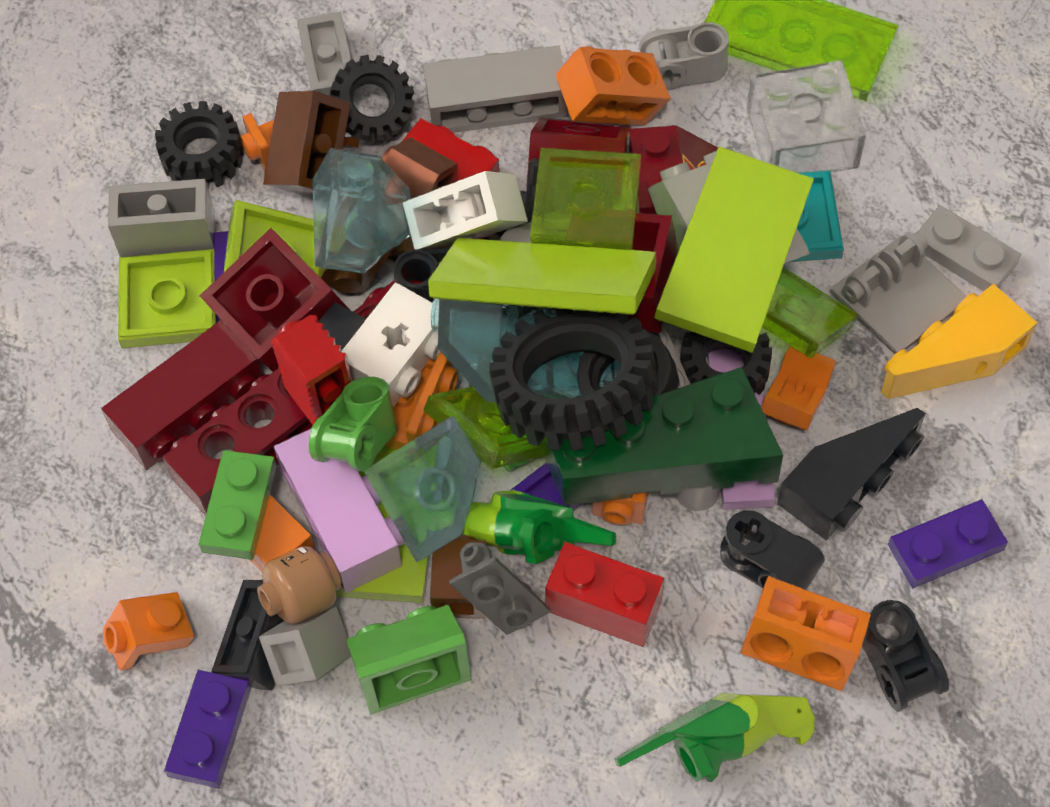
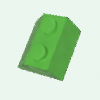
[346,605,471,715]

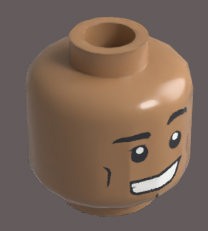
[257,546,341,625]

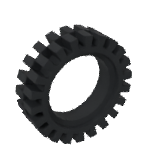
[489,308,658,450]

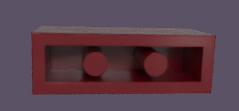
[101,320,263,471]

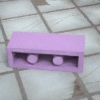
[274,429,405,593]

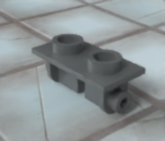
[449,542,551,635]

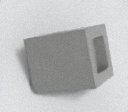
[259,606,351,686]

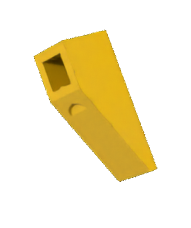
[881,284,1038,399]

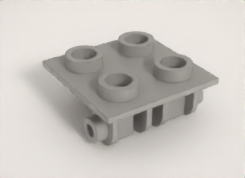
[830,232,967,353]

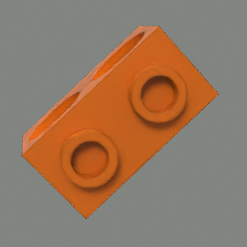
[555,46,671,126]
[740,576,871,691]

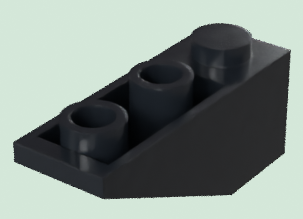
[778,407,926,541]

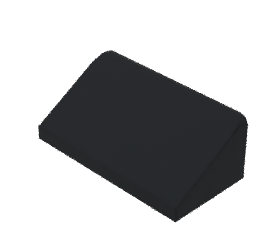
[211,580,284,690]

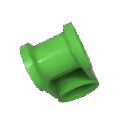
[308,376,397,471]

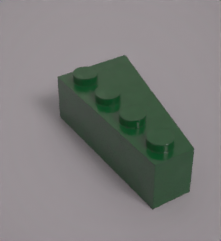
[545,367,783,506]

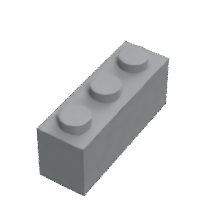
[423,45,569,133]

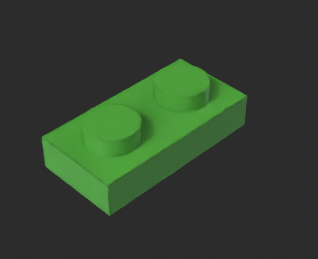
[198,450,277,560]

